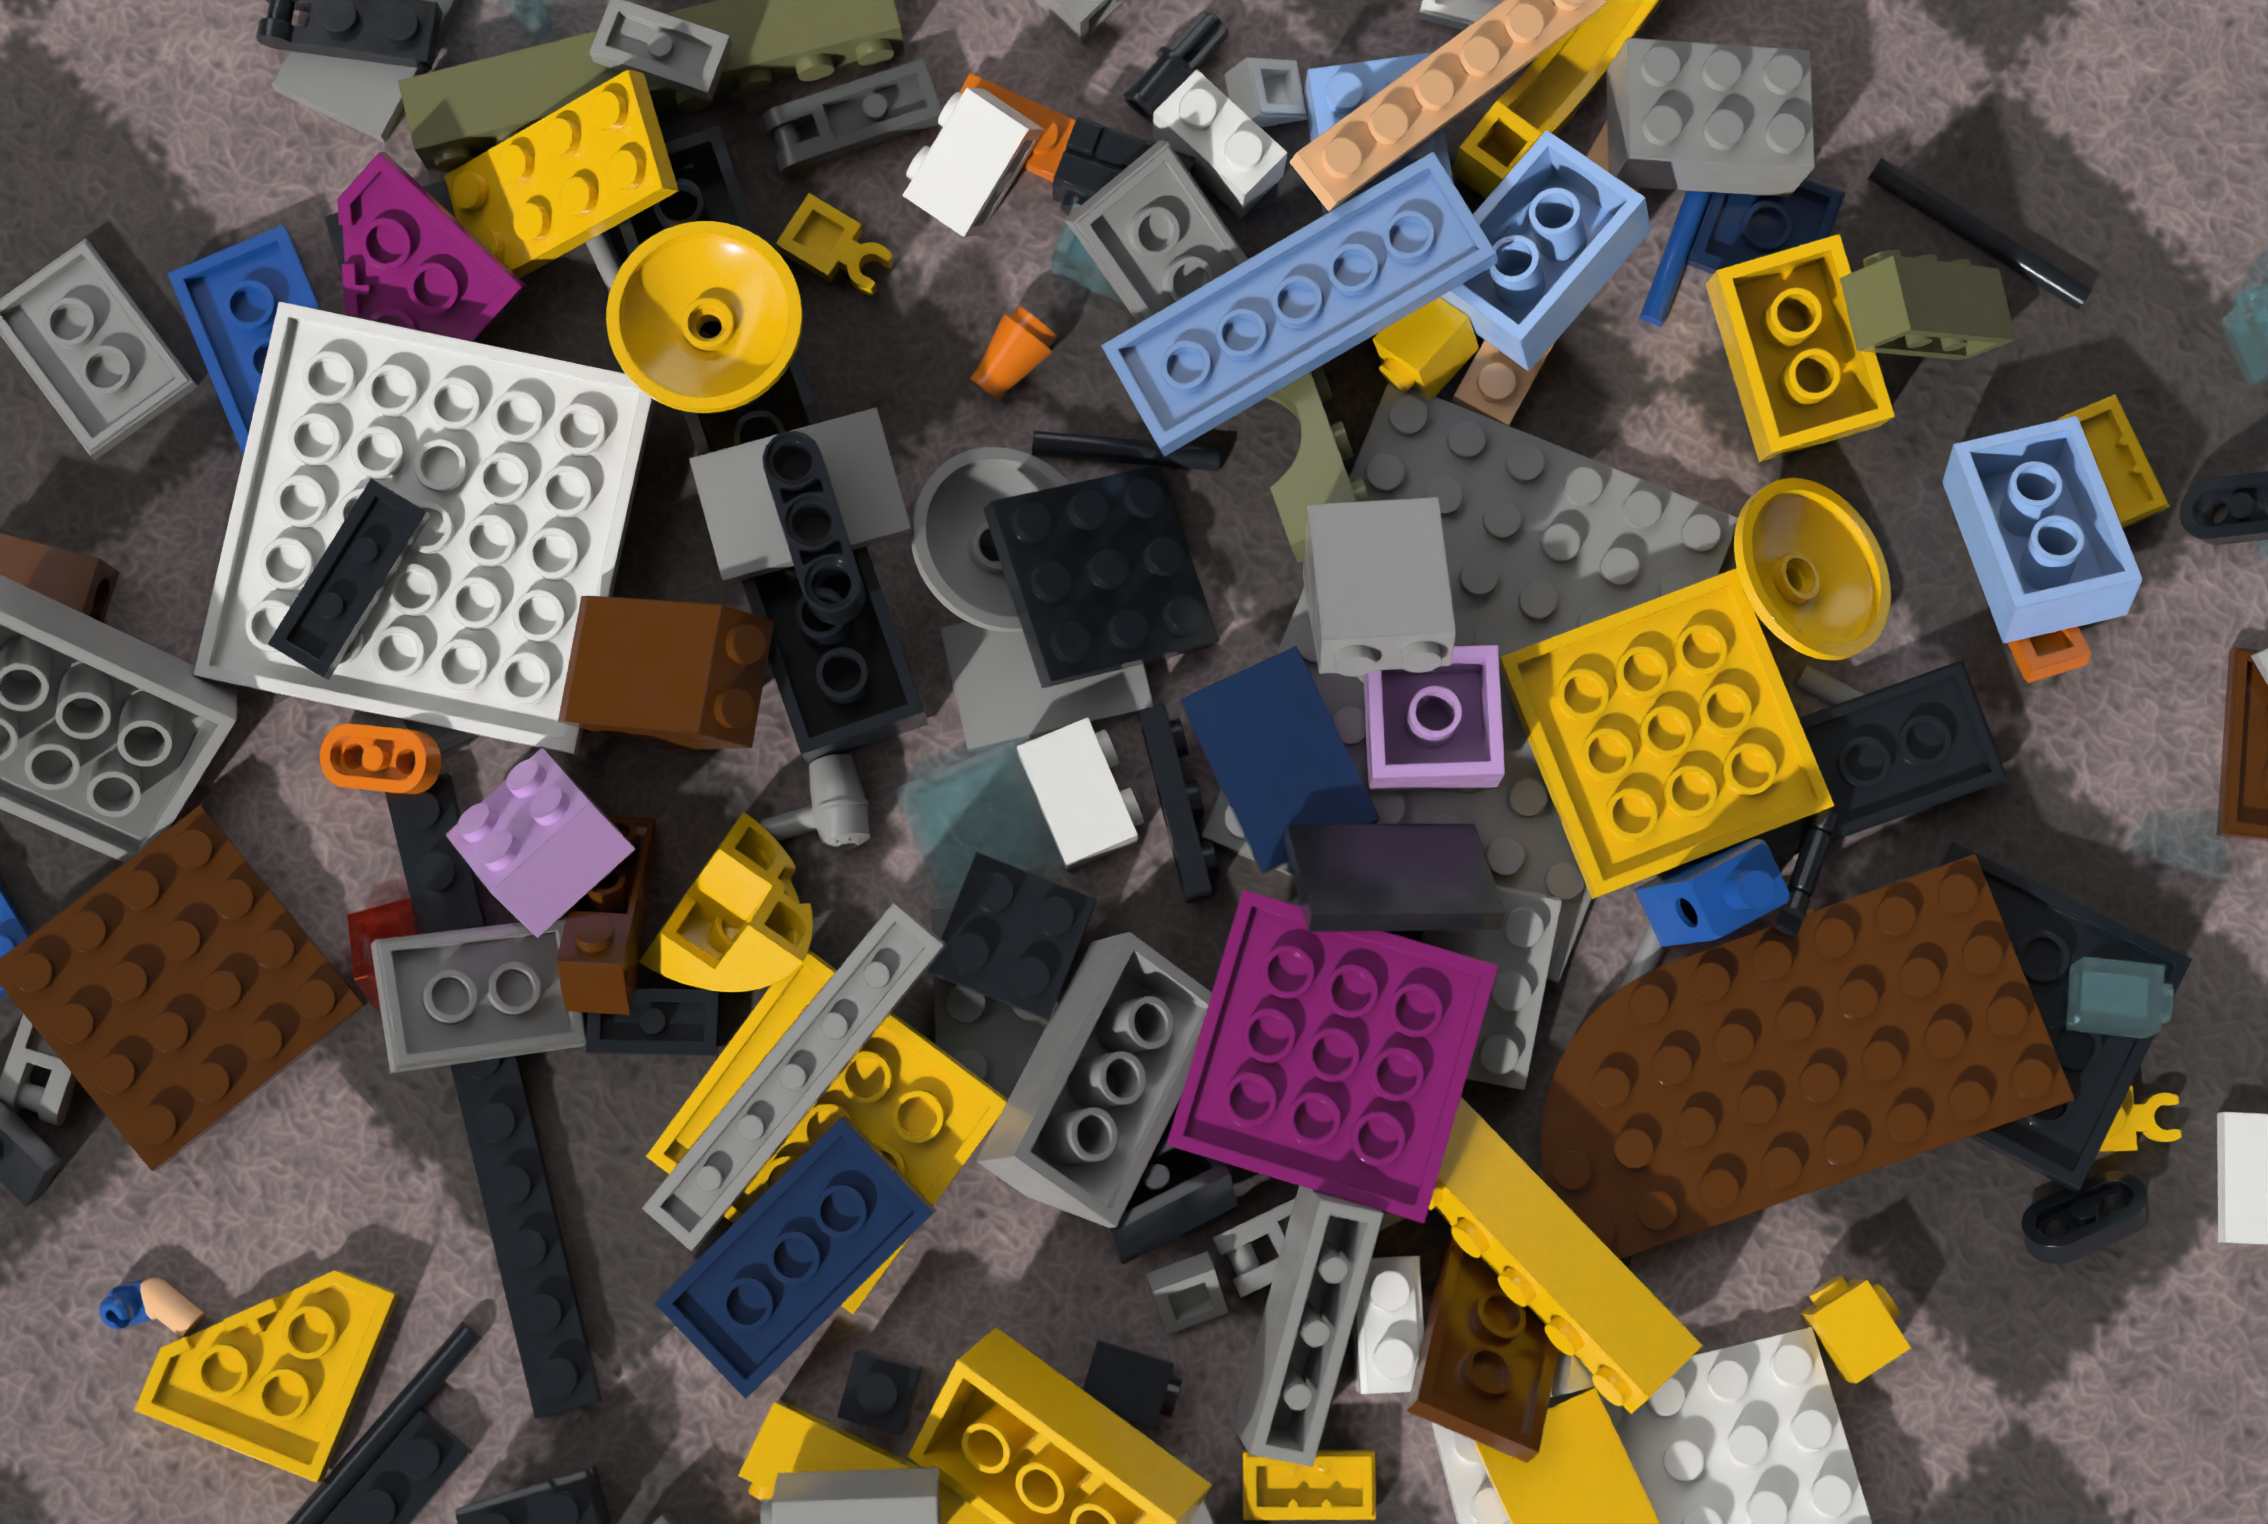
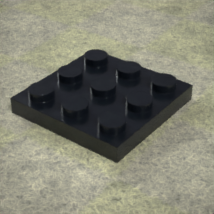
[983,465,1219,689]

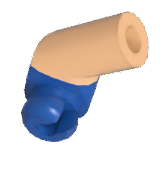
[99,1277,205,1338]

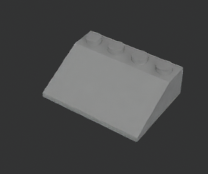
[0,575,237,863]

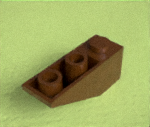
[556,816,656,1015]

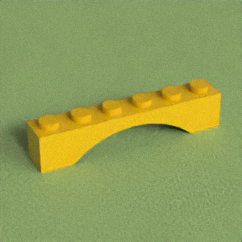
[1451,0,1664,199]

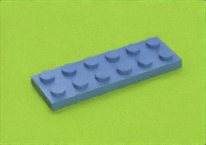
[1101,152,1499,457]

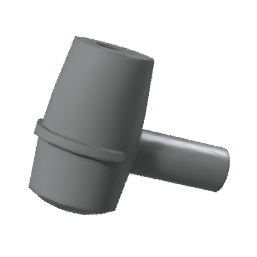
[761,754,870,851]

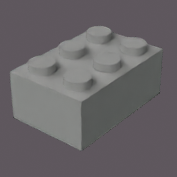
[1606,38,1815,197]

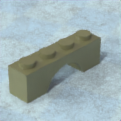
[1266,366,1370,563]

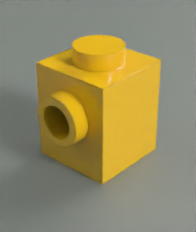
[1373,297,1479,401]
[1799,1275,1911,1383]

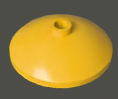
[606,221,803,413]
[1734,478,1891,660]

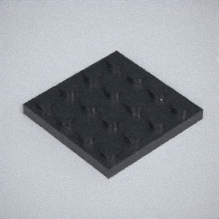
[1938,841,2192,1192]

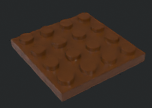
[0,805,365,1171]

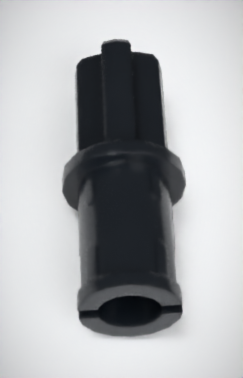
[1123,12,1229,123]

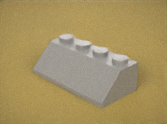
[976,932,1212,1228]

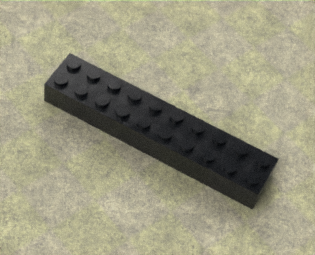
[619,125,928,766]

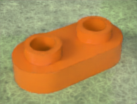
[320,723,441,794]

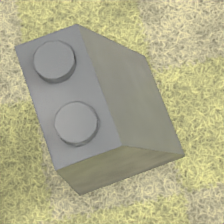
[1303,497,1456,677]

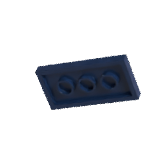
[654,1115,937,1399]

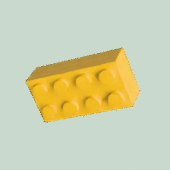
[907,1327,1212,1524]

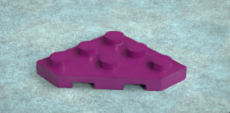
[337,152,527,342]

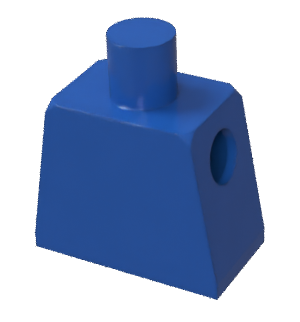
[1635,838,1791,947]

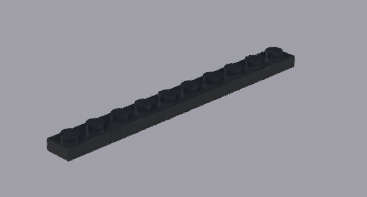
[385,773,602,1419]

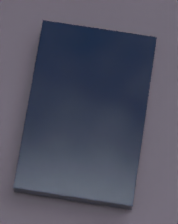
[1180,646,1380,875]

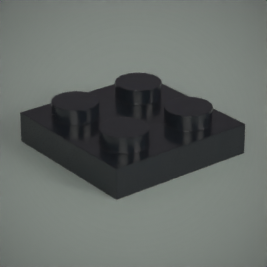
[928,852,1097,1022]

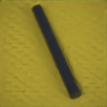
[1867,157,2092,310]
[286,1321,482,1524]

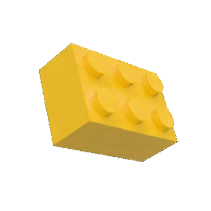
[1706,234,1895,462]

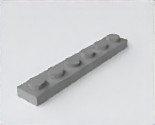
[642,903,947,1251]

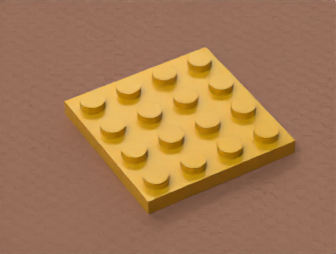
[1499,568,1834,899]
[646,949,1008,1314]

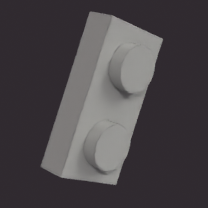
[589,0,732,101]

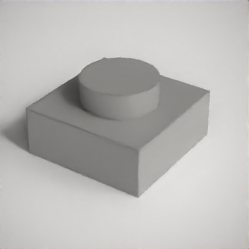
[1146,1251,1229,1335]

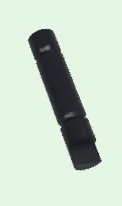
[1774,809,1839,936]

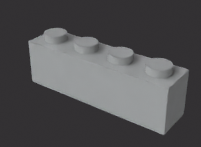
[1232,1186,1384,1467]

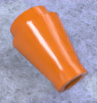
[969,305,1058,401]

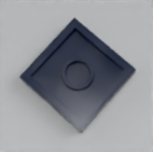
[1686,178,1846,274]

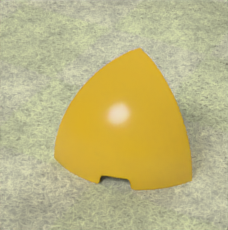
[639,811,813,992]

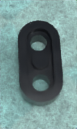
[2180,471,2268,545]
[2021,1171,2150,1264]

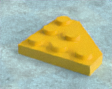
[134,1270,400,1483]

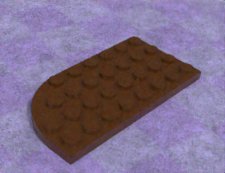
[1540,854,2075,1259]

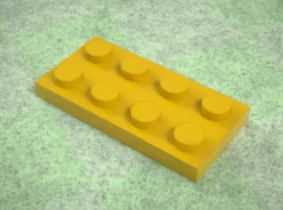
[444,69,679,278]

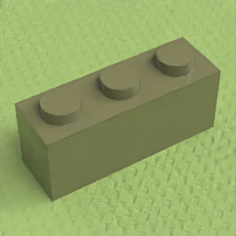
[1840,250,2016,360]

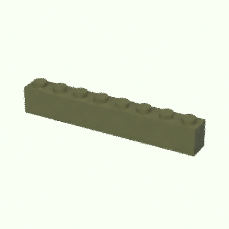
[398,0,904,172]

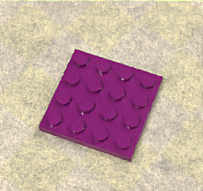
[1167,890,1498,1223]

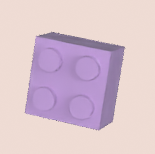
[1363,645,1505,792]
[446,747,635,938]

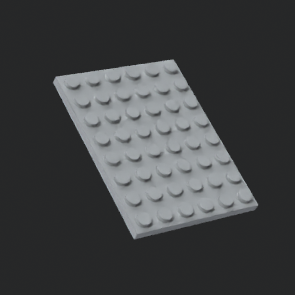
[1201,382,1738,984]

